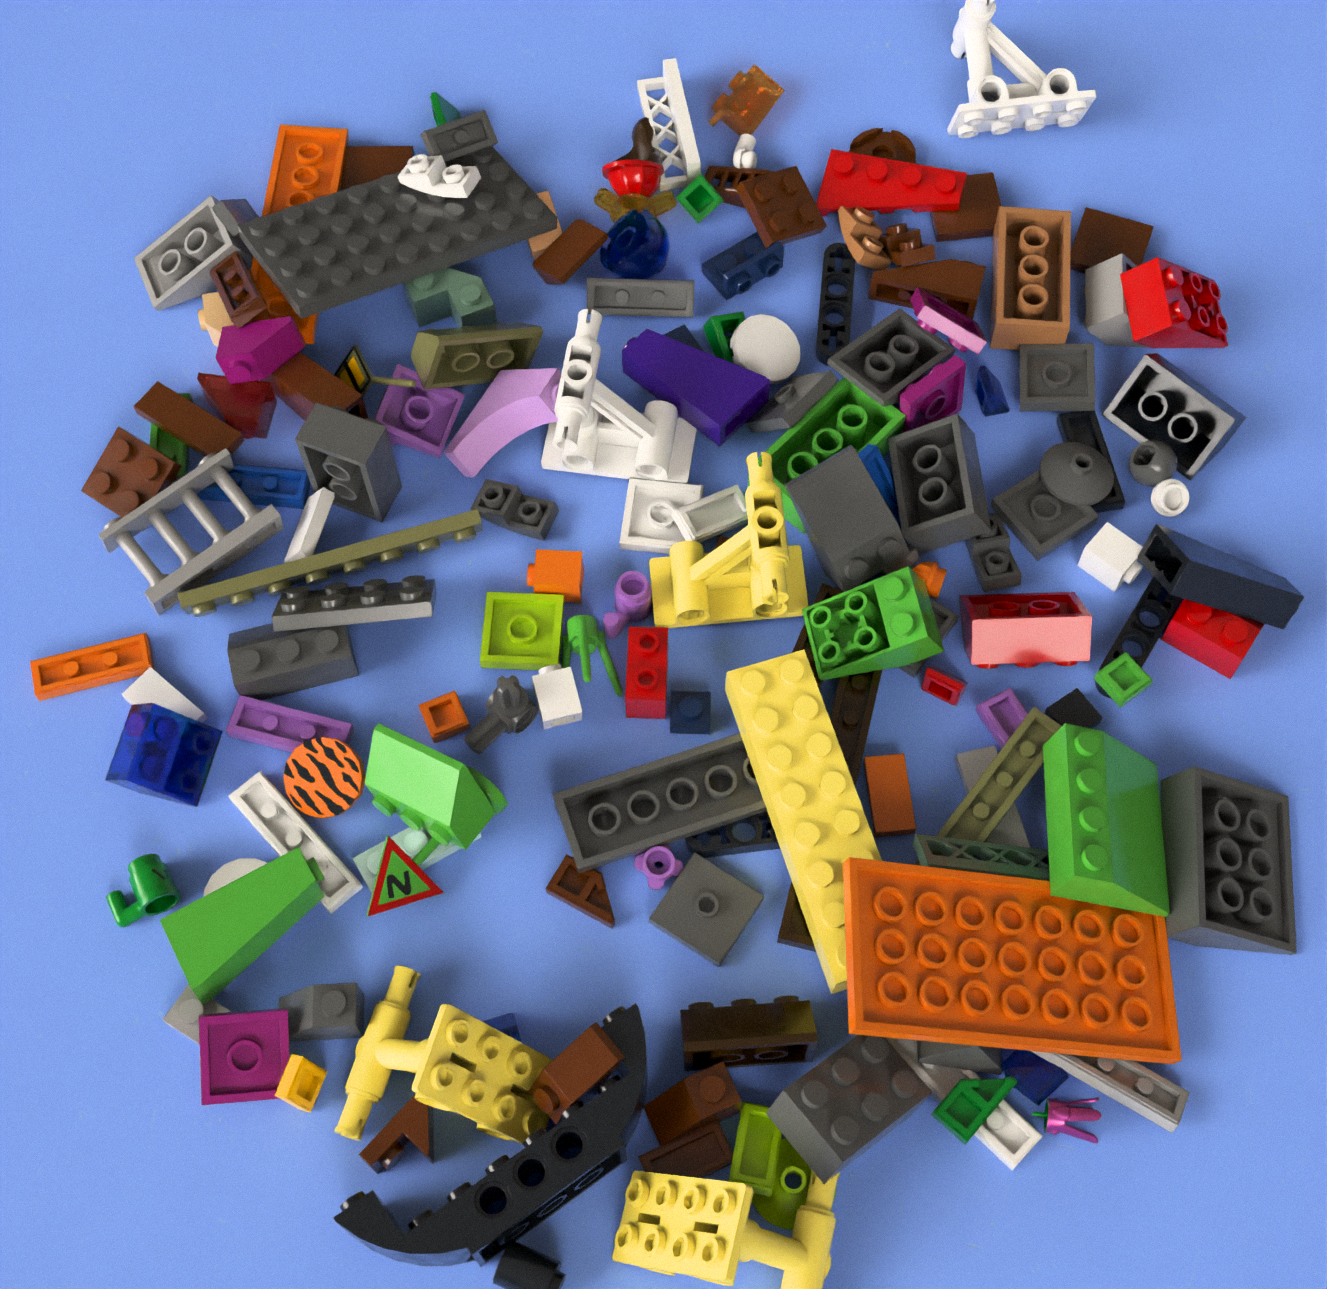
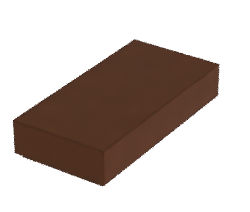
[638,1120,733,1178]

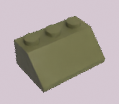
[410,322,543,390]

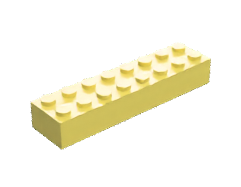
[725,649,882,994]

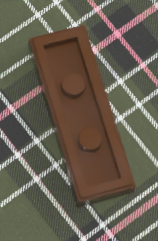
[209,251,268,328]
[133,381,245,457]

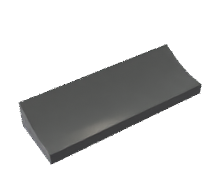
[553,733,767,874]

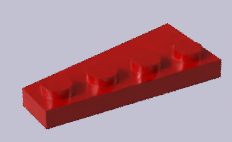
[816,149,967,216]

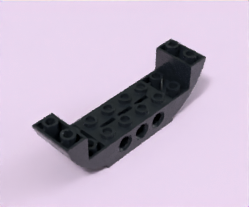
[333,1003,648,1267]

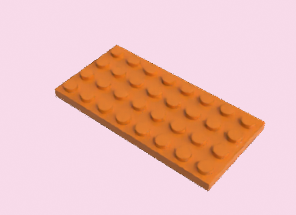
[843,857,1182,1064]

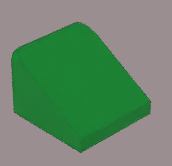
[675,174,724,224]

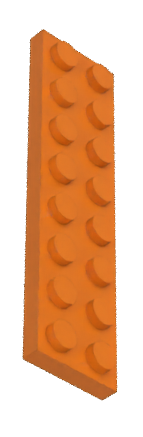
[247,124,349,344]

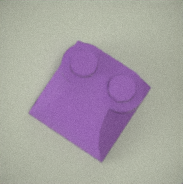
[373,364,465,458]

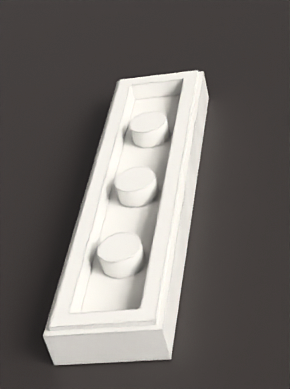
[228,771,363,914]
[887,1038,1043,1170]

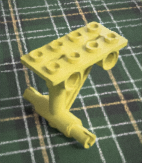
[649,452,809,628]
[334,965,553,1145]
[612,1169,840,1289]

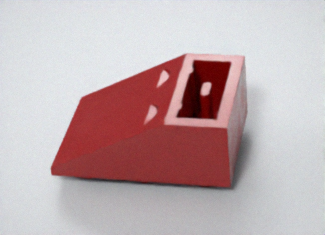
[1120,257,1228,349]

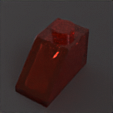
[197,373,277,439]

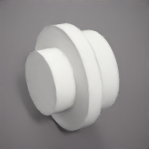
[1151,479,1189,517]

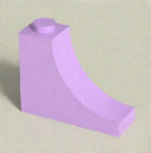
[443,368,562,477]

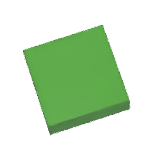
[1094,652,1153,708]

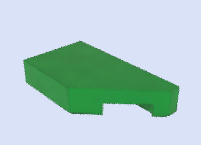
[931,1077,1018,1145]

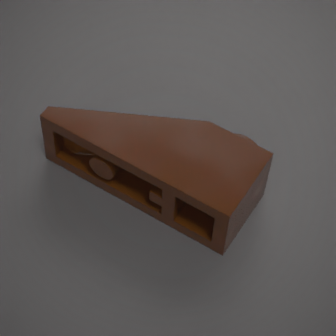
[868,259,986,320]

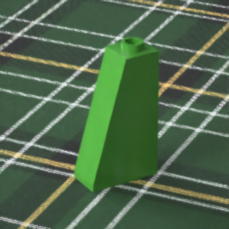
[160,847,325,1004]

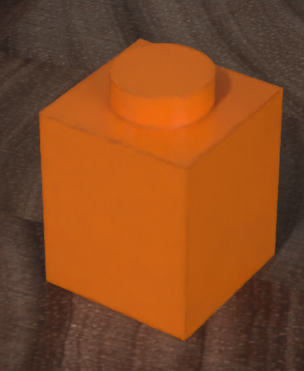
[527,549,584,603]

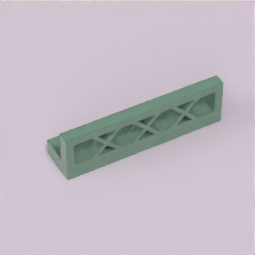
[912,834,1050,881]

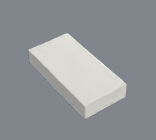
[671,484,748,543]
[284,487,335,563]
[122,667,207,746]

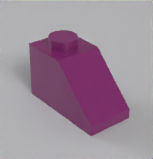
[215,316,305,384]

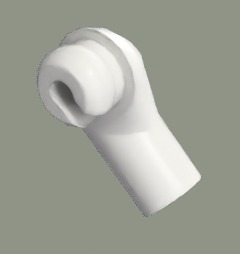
[733,134,757,169]

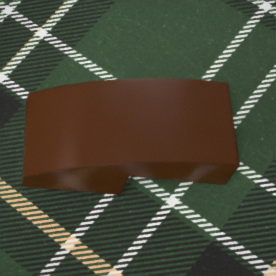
[878,223,936,267]

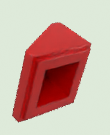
[921,666,968,706]

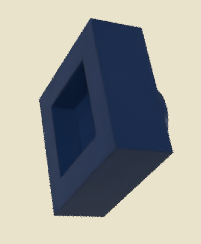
[670,691,711,734]

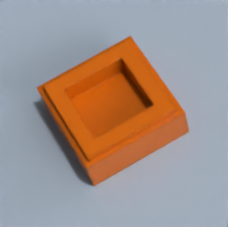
[418,691,471,743]

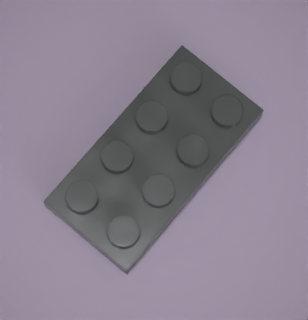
[272,575,437,632]

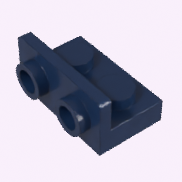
[702,232,784,300]

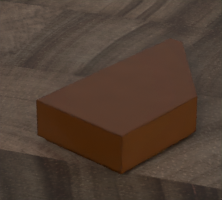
[546,854,615,929]

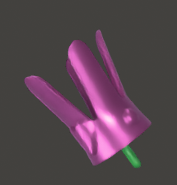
[1032,1097,1101,1143]

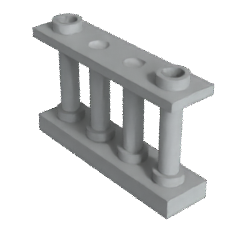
[98,448,284,616]

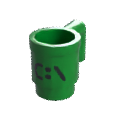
[106,854,181,927]

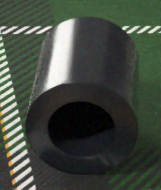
[493,1240,566,1289]

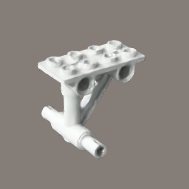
[947,0,1097,138]
[541,309,697,484]

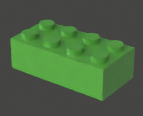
[748,377,906,534]

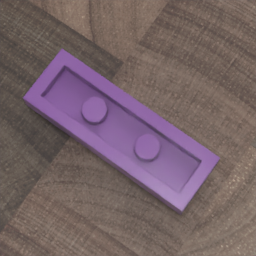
[226,695,354,752]

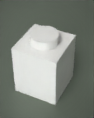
[1077,522,1143,592]
[532,664,582,729]

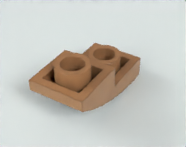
[838,205,892,271]

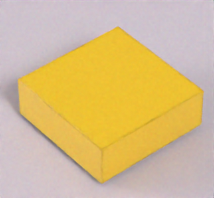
[274,1054,327,1113]

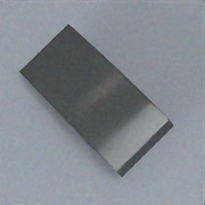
[471,479,559,541]
[965,513,1021,592]

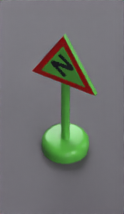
[366,767,508,917]

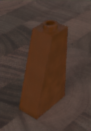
[260,352,368,421]

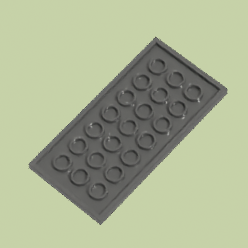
[237,146,557,319]

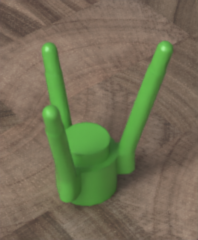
[561,615,623,696]

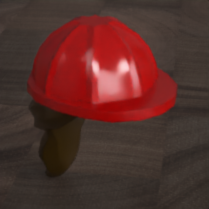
[602,117,664,202]

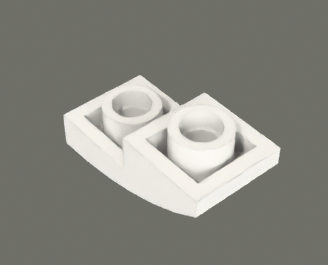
[398,154,481,198]

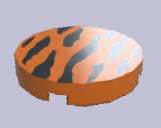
[283,737,366,818]

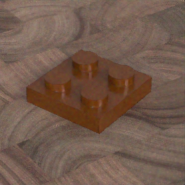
[736,166,827,249]
[81,427,182,530]

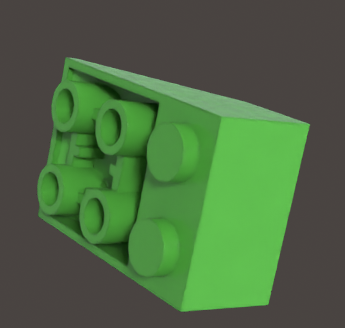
[802,566,944,680]

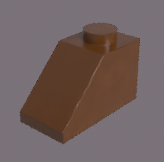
[529,1022,625,1124]
[643,1061,742,1146]

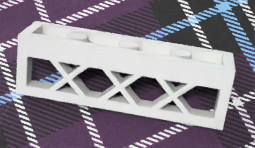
[637,58,701,191]

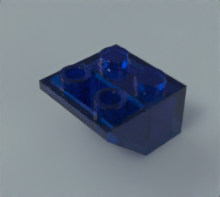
[105,703,223,807]

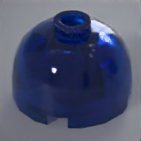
[600,209,670,279]

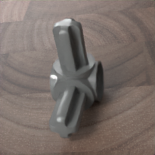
[464,675,539,754]

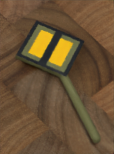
[334,345,416,397]

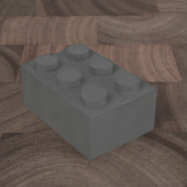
[295,402,402,522]
[888,413,991,554]
[766,1035,932,1184]

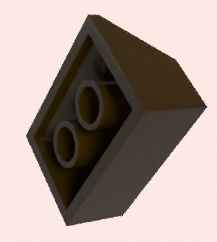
[680,996,818,1071]

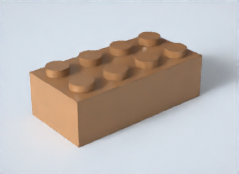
[990,206,1071,351]

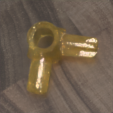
[594,188,677,240]

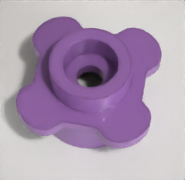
[634,844,683,890]

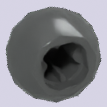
[1129,439,1177,487]

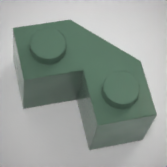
[403,267,497,328]

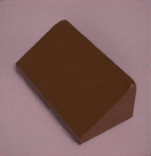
[532,219,609,284]

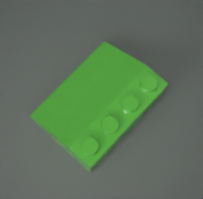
[1043,723,1170,917]

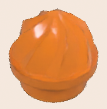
[912,561,947,599]

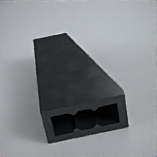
[1138,524,1304,630]

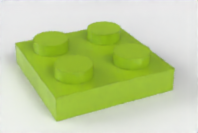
[480,592,565,670]

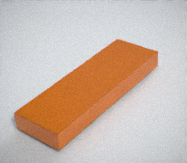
[30,633,155,701]

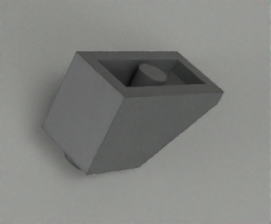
[278,983,365,1042]

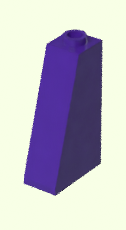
[622,329,770,447]

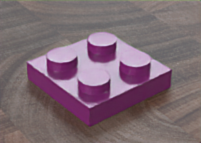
[910,287,987,354]
[899,355,966,433]
[199,1008,290,1105]

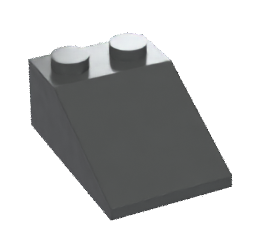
[827,308,955,407]
[784,445,910,592]

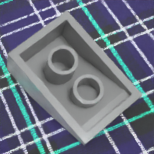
[134,195,253,311]

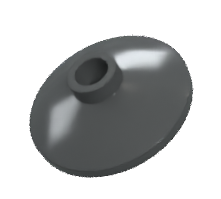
[1039,442,1114,506]

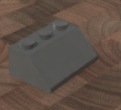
[227,623,359,700]

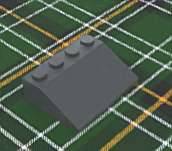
[1161,766,1297,955]

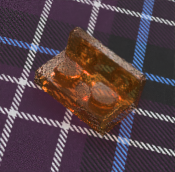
[708,64,785,136]

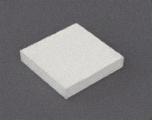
[619,478,703,554]

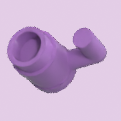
[603,571,653,639]

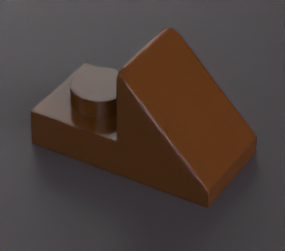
[359,1095,434,1174]

